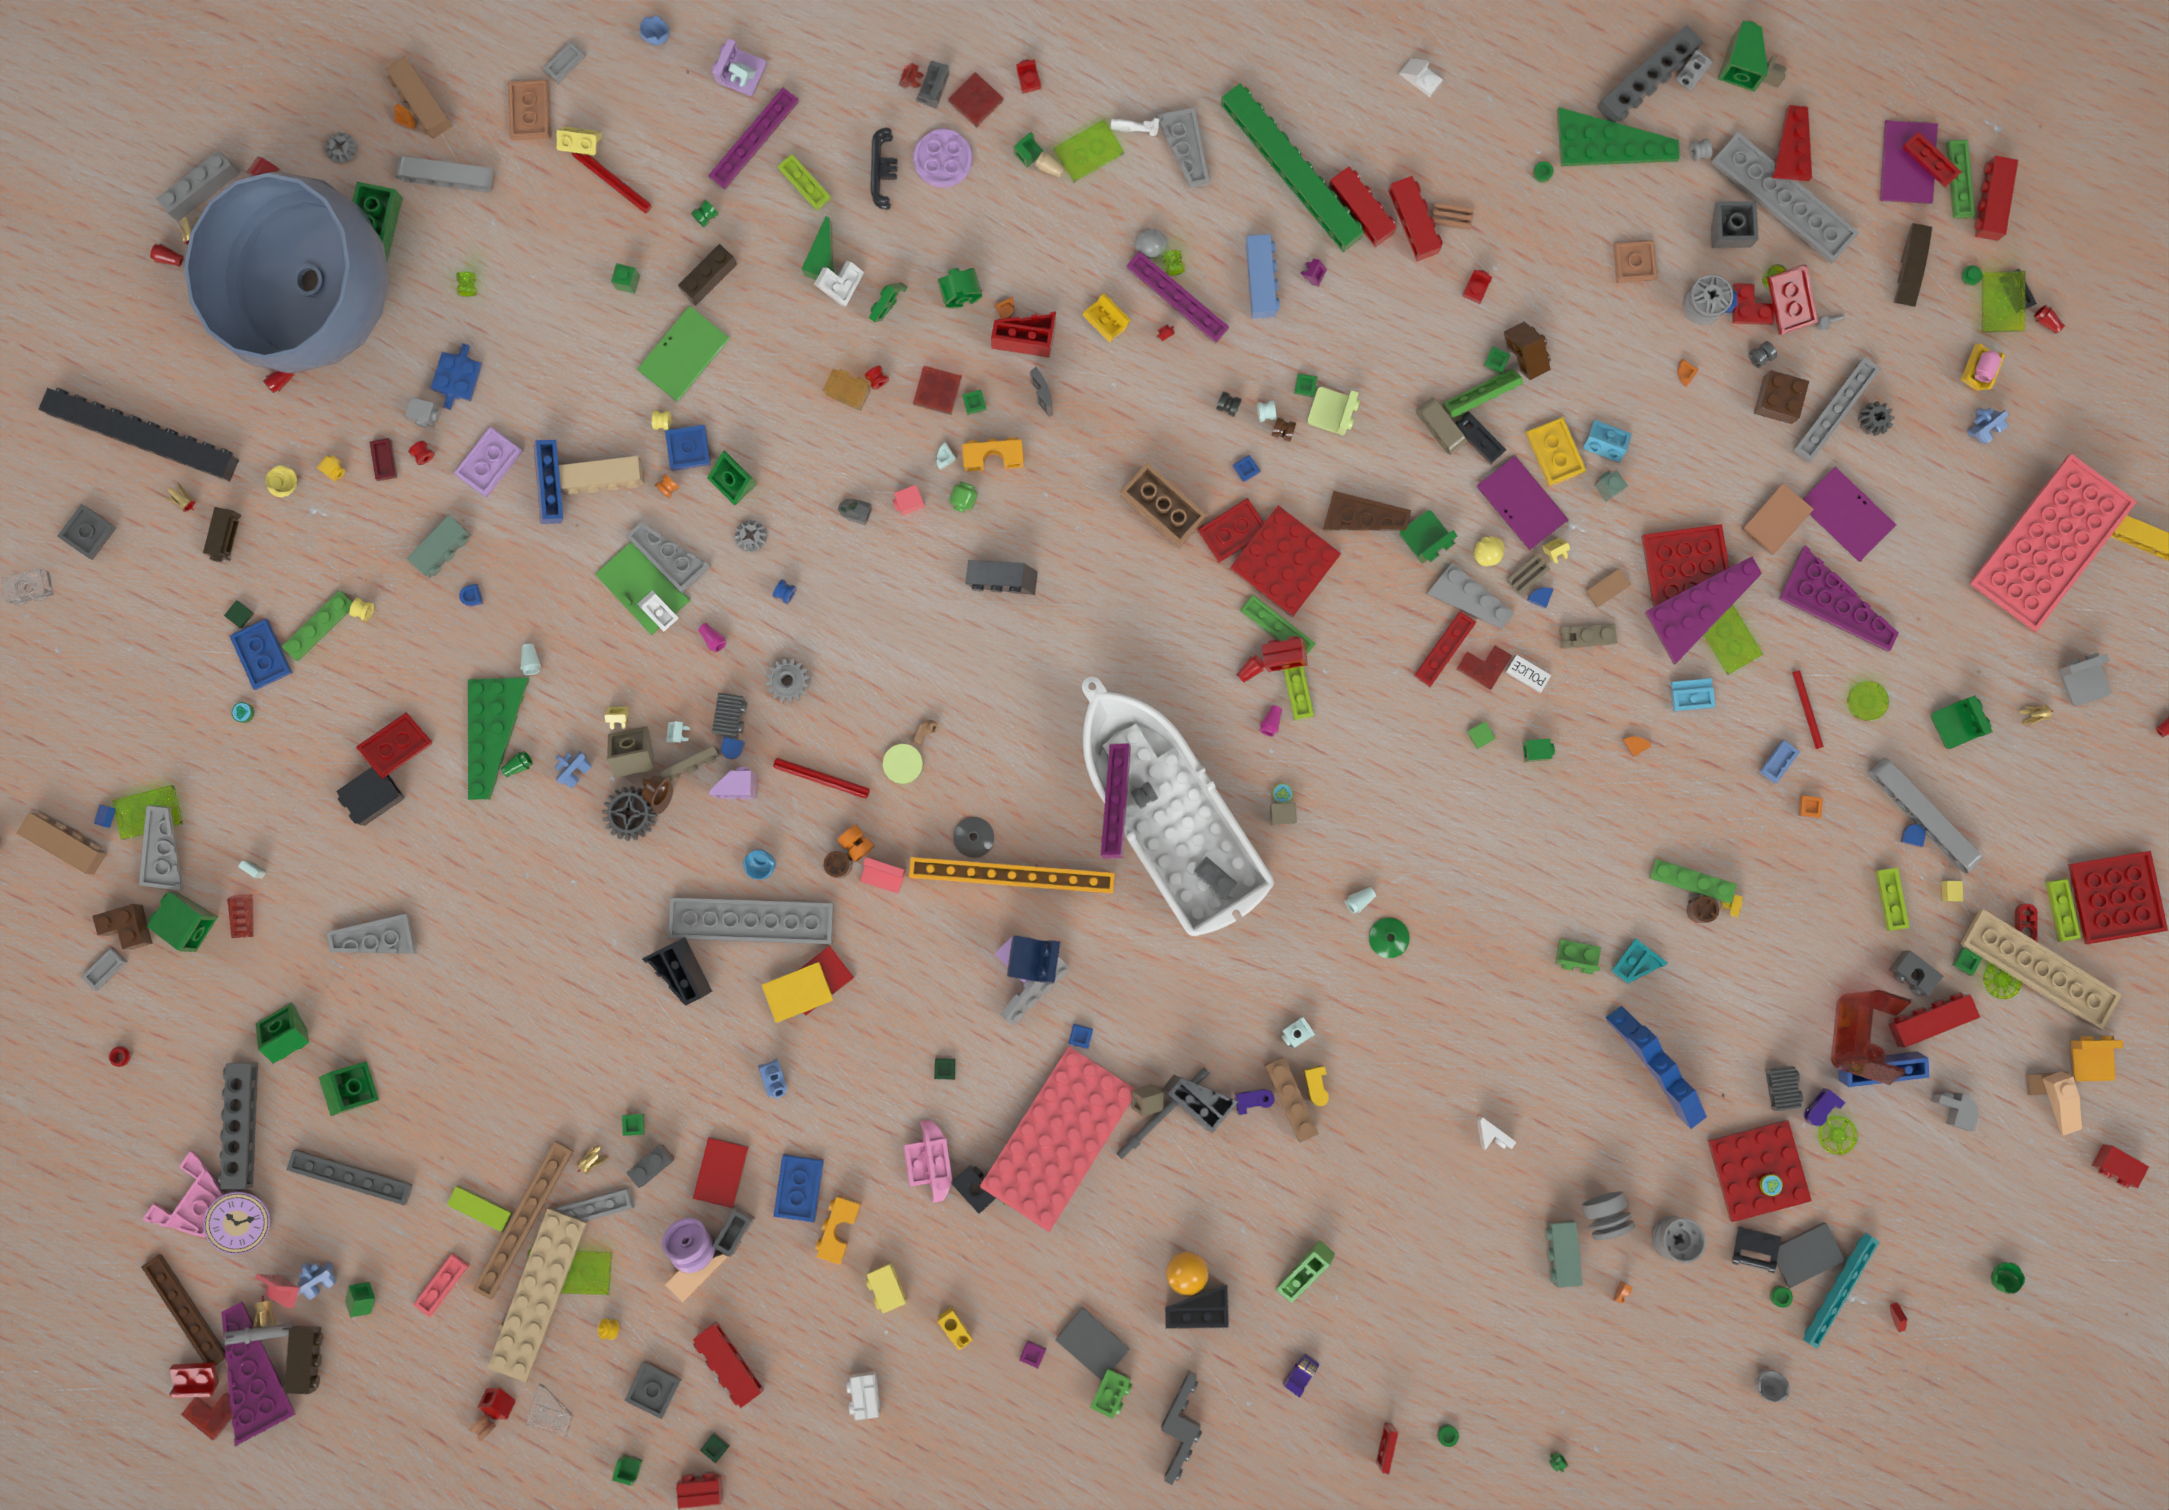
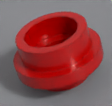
[1156,324,1175,341]
[109,1046,131,1067]

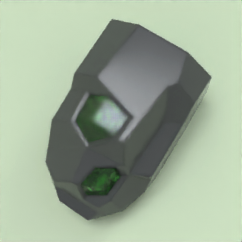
[838,499,872,525]

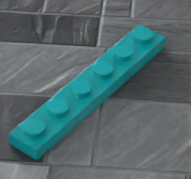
[1802,1232,1880,1349]

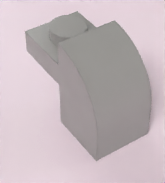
[1931,1092,1978,1132]

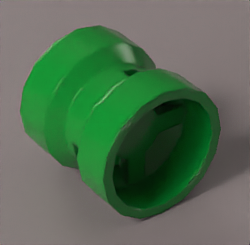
[691,199,718,228]

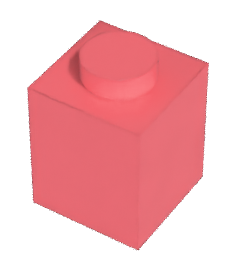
[892,485,925,516]

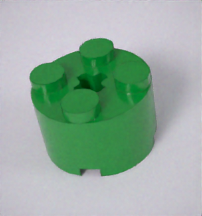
[937,268,982,309]

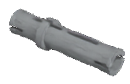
[224,1322,291,1345]

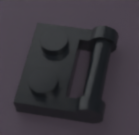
[1732,1226,1781,1274]

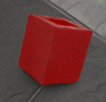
[477,1388,516,1420]

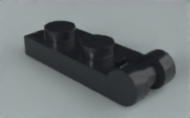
[1455,411,1506,465]

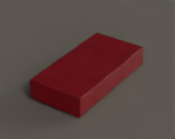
[369,438,397,481]

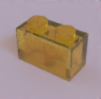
[823,369,871,411]

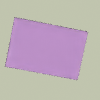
[454,426,523,498]

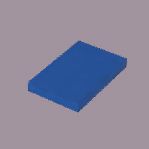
[230,619,293,690]
[773,1154,824,1222]

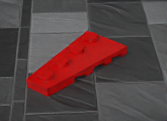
[1772,105,1812,181]

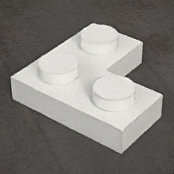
[814,261,864,306]

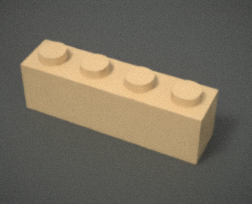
[559,456,644,495]

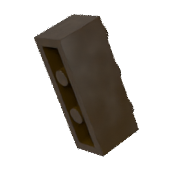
[678,243,737,306]
[284,1326,323,1394]

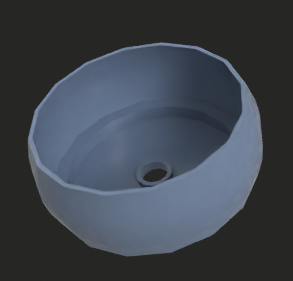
[184,172,389,373]

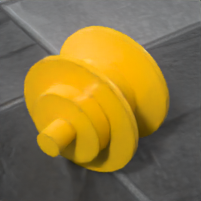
[597,1318,620,1340]

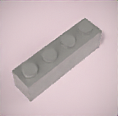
[156,150,240,221]

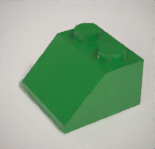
[255,1003,309,1064]
[318,1061,379,1116]

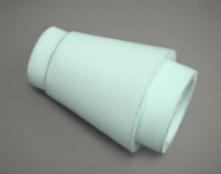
[520,644,541,675]
[1345,887,1376,914]

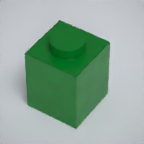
[611,263,640,294]
[1522,738,1555,763]

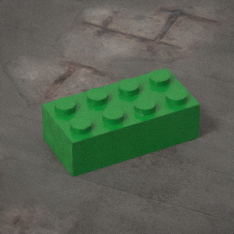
[352,182,403,261]

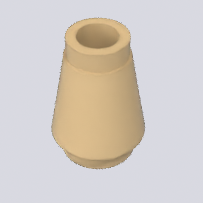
[1035,152,1065,178]

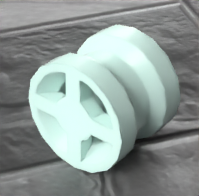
[1257,400,1276,422]

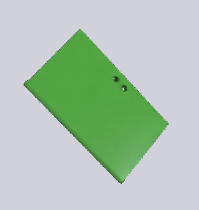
[637,306,730,402]
[595,542,690,635]

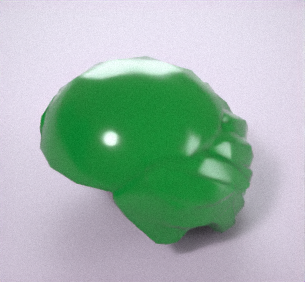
[1991,1262,2025,1294]

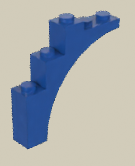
[1606,1006,1707,1129]

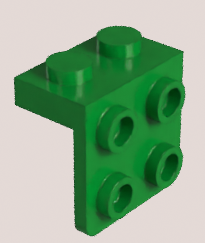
[1400,510,1458,564]
[1931,695,1993,749]

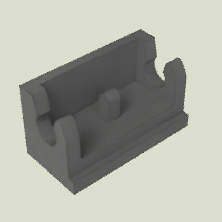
[916,61,950,109]

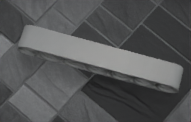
[1868,758,1983,873]

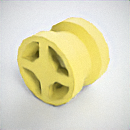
[652,410,672,430]
[350,597,374,622]

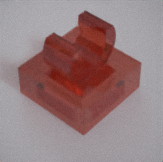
[899,63,924,88]

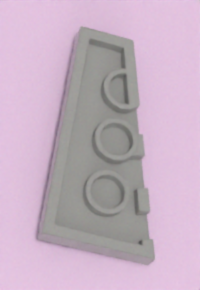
[1156,108,1210,188]
[626,522,711,594]
[139,804,183,891]

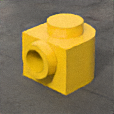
[316,455,345,482]

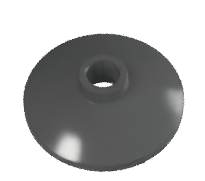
[954,817,994,858]

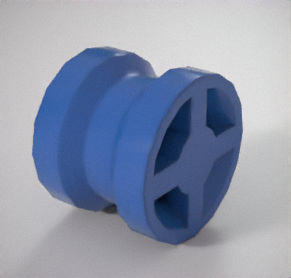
[772,579,797,604]

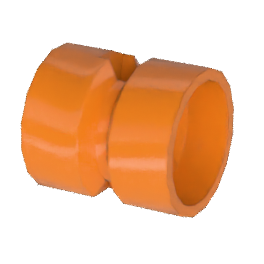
[837,824,875,862]

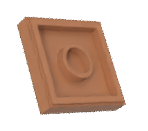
[1613,240,1658,283]

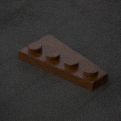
[1323,491,1411,531]

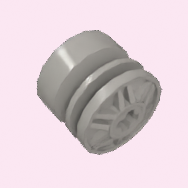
[1682,275,1733,325]
[1581,1191,1636,1240]
[1652,1216,1706,1263]

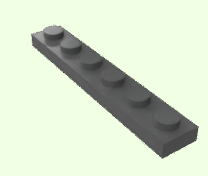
[286,1149,413,1205]

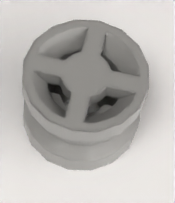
[1689,138,1712,161]

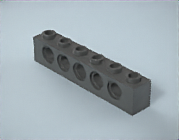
[1597,25,1703,123]
[218,1063,258,1189]

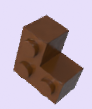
[1504,321,1551,380]
[92,904,153,950]

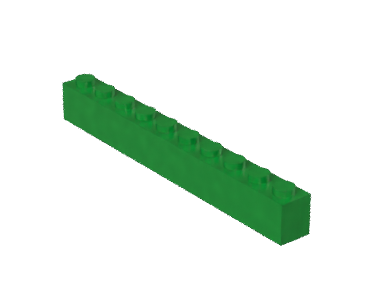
[1221,83,1364,253]

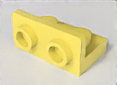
[557,126,602,155]

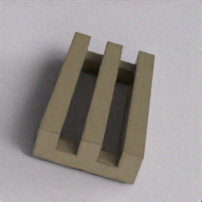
[1506,554,1550,595]

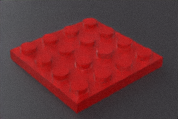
[1229,505,1341,617]
[1641,524,1730,607]
[2068,851,2168,944]
[1708,1120,1812,1222]

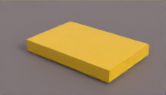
[1525,417,1587,487]
[761,962,834,1023]

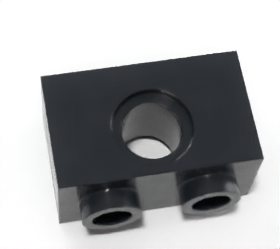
[951,1165,996,1214]

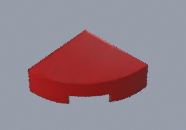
[1890,1302,1907,1332]

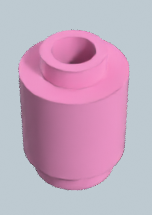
[1975,351,2002,382]

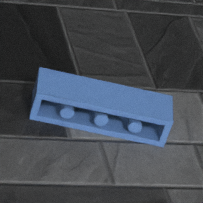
[1246,234,1280,319]

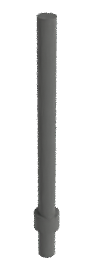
[1116,1067,1210,1159]

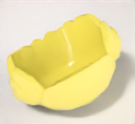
[265,465,298,497]
[1473,536,1505,567]

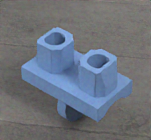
[1967,408,2009,444]
[555,751,592,788]
[758,1058,788,1099]
[298,1262,337,1300]

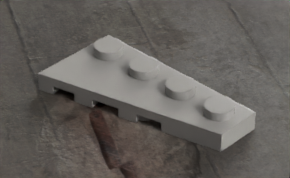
[1426,563,1514,629]
[326,914,417,953]
[1001,956,1070,1025]

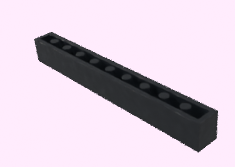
[38,388,239,482]

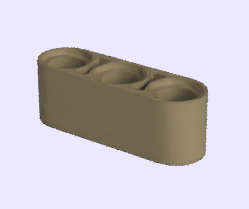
[1416,397,1467,455]

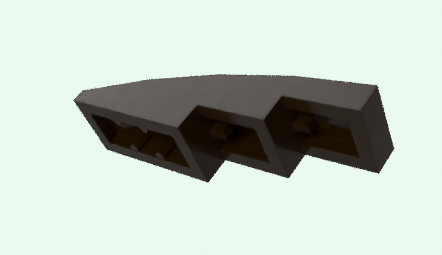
[1894,223,1932,307]

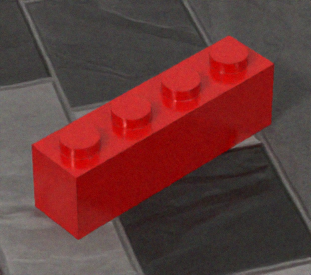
[1974,155,2019,241]
[1328,166,1397,248]
[1388,175,1443,261]
[1888,992,1981,1048]
[693,1321,764,1408]

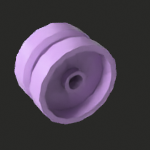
[662,1218,715,1273]

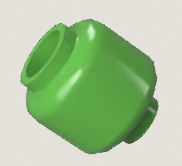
[949,481,978,513]

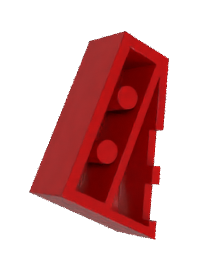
[991,311,1056,358]

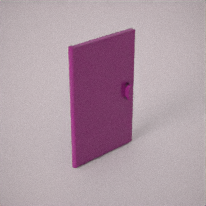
[1880,120,1938,204]
[1476,455,1569,551]
[1802,467,1896,562]

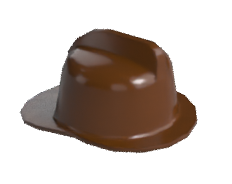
[642,775,673,814]

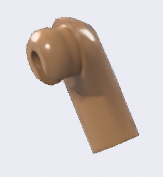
[913,720,939,745]

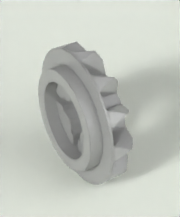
[324,132,357,163]
[734,520,767,552]

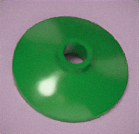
[1369,918,1410,958]

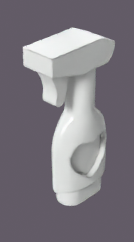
[1110,118,1159,136]

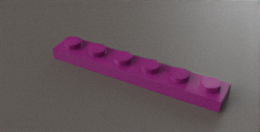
[708,87,799,190]
[1126,251,1229,343]
[1101,743,1131,859]

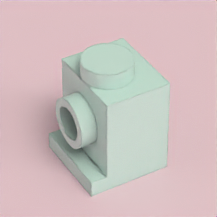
[1281,1017,1315,1048]

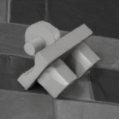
[1676,49,1714,91]

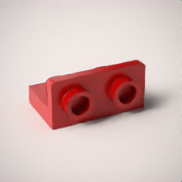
[169,1363,219,1398]

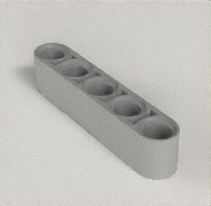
[396,156,494,192]

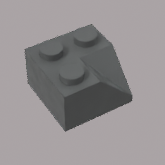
[1711,201,1758,248]

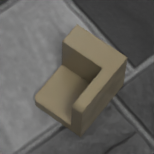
[1762,54,1787,88]
[1270,803,1297,826]
[1131,1084,1163,1117]

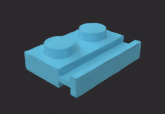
[1670,678,1716,712]

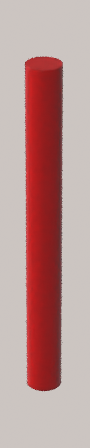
[1792,670,1824,749]

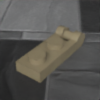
[1559,624,1617,649]

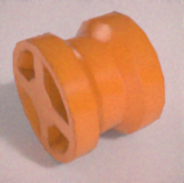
[654,474,680,499]

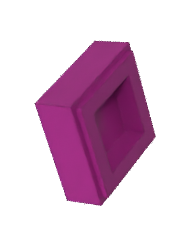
[1019,1340,1046,1369]

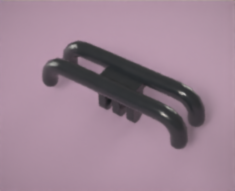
[870,127,898,210]

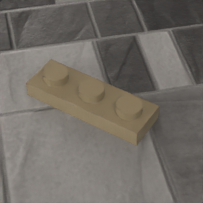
[659,746,721,782]

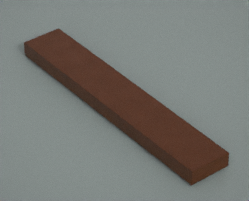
[141,1254,226,1366]

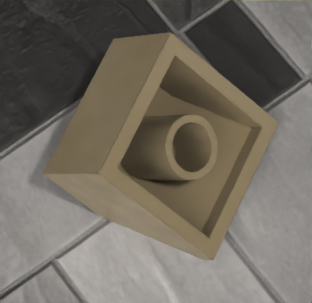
[607,726,654,778]

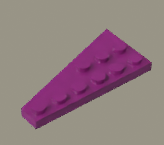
[1779,545,1899,652]
[1645,556,1762,665]
[221,1301,296,1446]

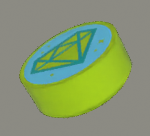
[1272,783,1293,803]
[1760,1174,1782,1196]

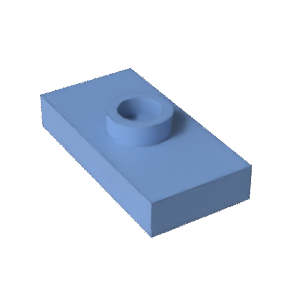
[1758,740,1800,784]

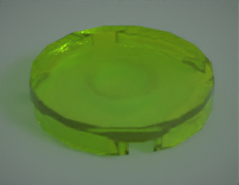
[1847,681,1889,721]

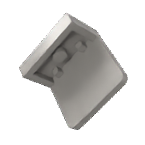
[2058,652,2111,706]

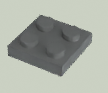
[57,504,116,560]
[624,1361,682,1419]

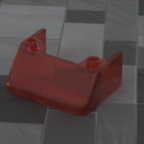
[1831,990,1911,1085]

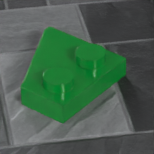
[869,282,908,322]

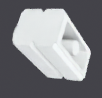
[846,1371,881,1420]

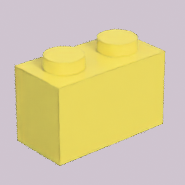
[865,1262,907,1314]

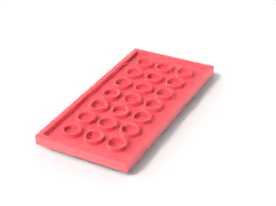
[1969,454,2137,632]
[979,1046,1135,1232]

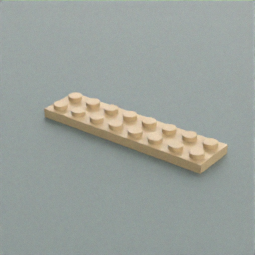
[1960,909,2122,1030]
[487,1208,588,1383]

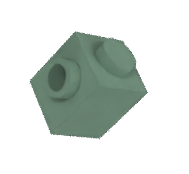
[1595,470,1628,502]

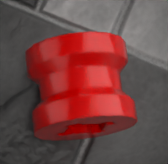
[864,365,889,390]
[408,440,435,465]

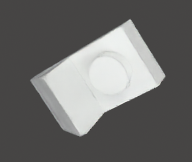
[1399,58,1443,97]
[638,590,679,631]
[1477,1116,1517,1150]

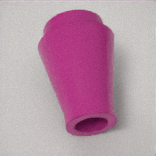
[698,623,727,653]
[1259,705,1282,737]

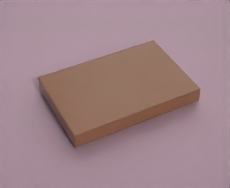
[508,79,551,141]
[1742,483,1814,555]

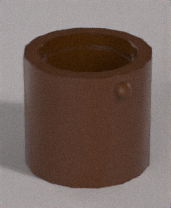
[823,851,852,878]
[1686,896,1720,923]

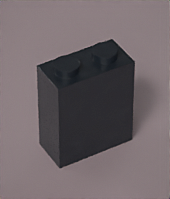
[336,767,405,826]

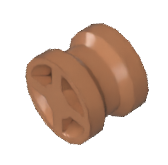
[469,1414,496,1441]

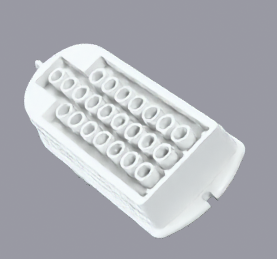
[1082,677,1274,936]

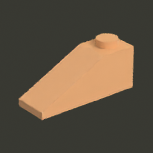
[2042,1071,2082,1136]
[665,1253,728,1303]

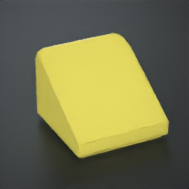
[1941,881,1963,902]

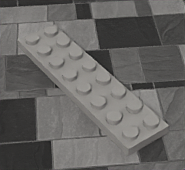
[1711,132,1859,264]
[668,898,834,944]

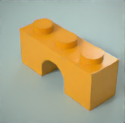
[962,437,1024,472]
[815,1195,862,1265]

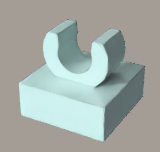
[729,62,756,87]
[666,721,690,743]

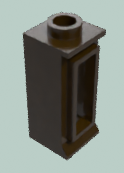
[203,507,242,563]

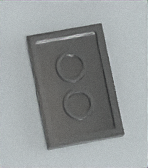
[1777,1222,1845,1288]
[1056,1307,1130,1381]

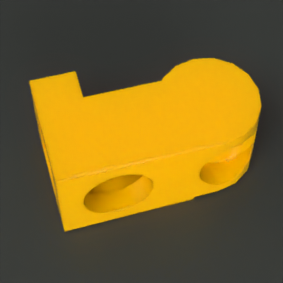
[1303,1065,1329,1106]
[937,1306,974,1350]

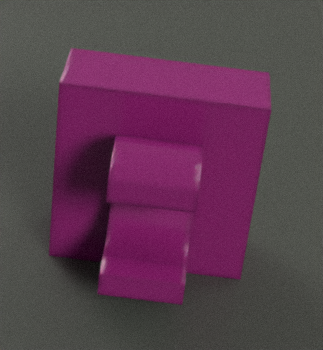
[1301,258,1327,287]

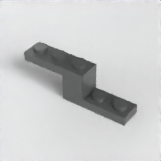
[1161,1370,1202,1485]

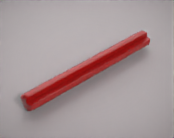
[572,152,652,213]
[773,758,870,799]

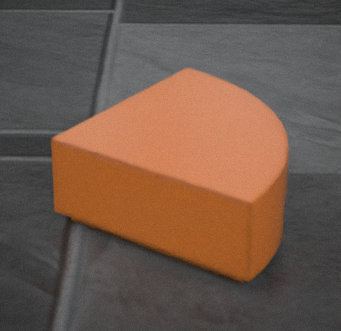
[394,103,416,130]
[994,297,1014,319]
[1677,358,1699,387]
[1623,736,1652,757]
[1613,1281,1632,1304]

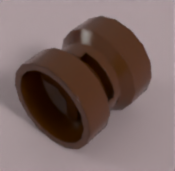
[1271,417,1296,442]

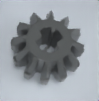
[1858,401,1895,436]

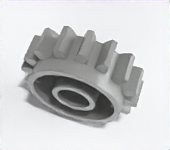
[765,659,810,704]

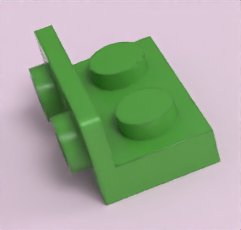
[1555,939,1601,975]
[1090,1368,1132,1419]

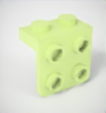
[1307,387,1360,436]

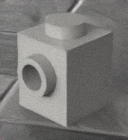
[405,397,440,428]

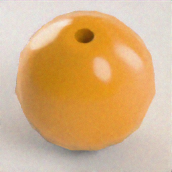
[1166,1251,1209,1295]

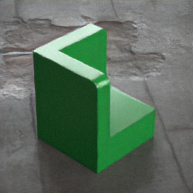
[1013,132,1044,167]
[345,1282,375,1318]
[611,1454,643,1486]

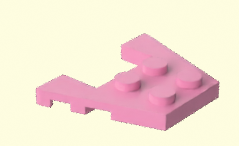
[142,1151,225,1238]

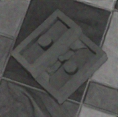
[1030,367,1052,417]

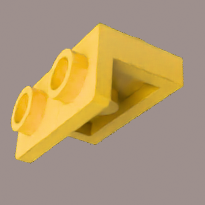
[1082,293,1131,343]
[1961,344,2005,391]

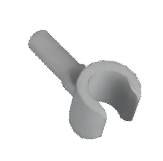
[1817,315,1844,330]

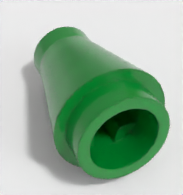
[501,751,533,778]

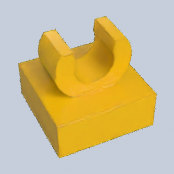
[1721,895,1744,918]

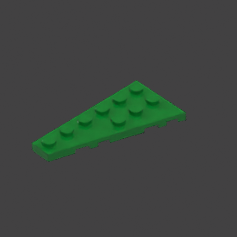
[1557,107,1680,166]
[468,678,530,800]

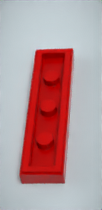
[1414,611,1477,687]

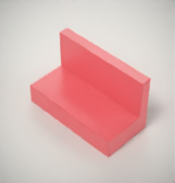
[860,857,906,894]
[255,1274,300,1308]

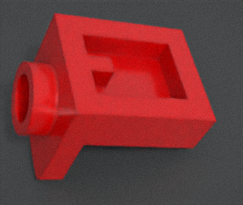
[1016,59,1041,94]
[1462,270,1493,304]

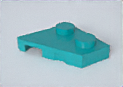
[1610,939,1668,984]

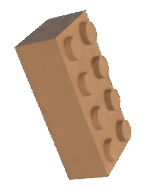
[1120,463,1207,549]

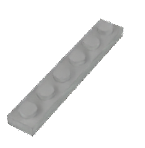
[1793,357,1881,463]

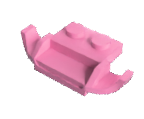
[903,1119,952,1203]

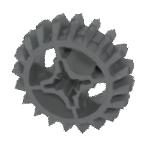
[602,786,658,841]

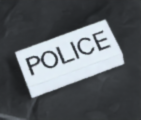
[1505,655,1551,693]

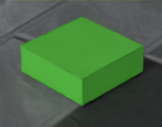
[1467,722,1495,749]

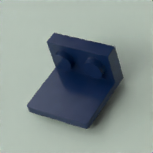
[1007,935,1060,983]

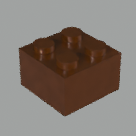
[1754,370,1809,424]

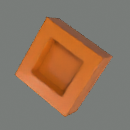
[1799,795,1823,818]

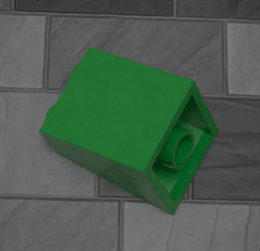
[1718,20,1768,92]
[147,891,218,952]

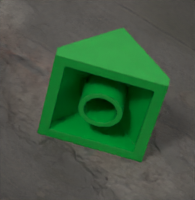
[707,451,757,505]

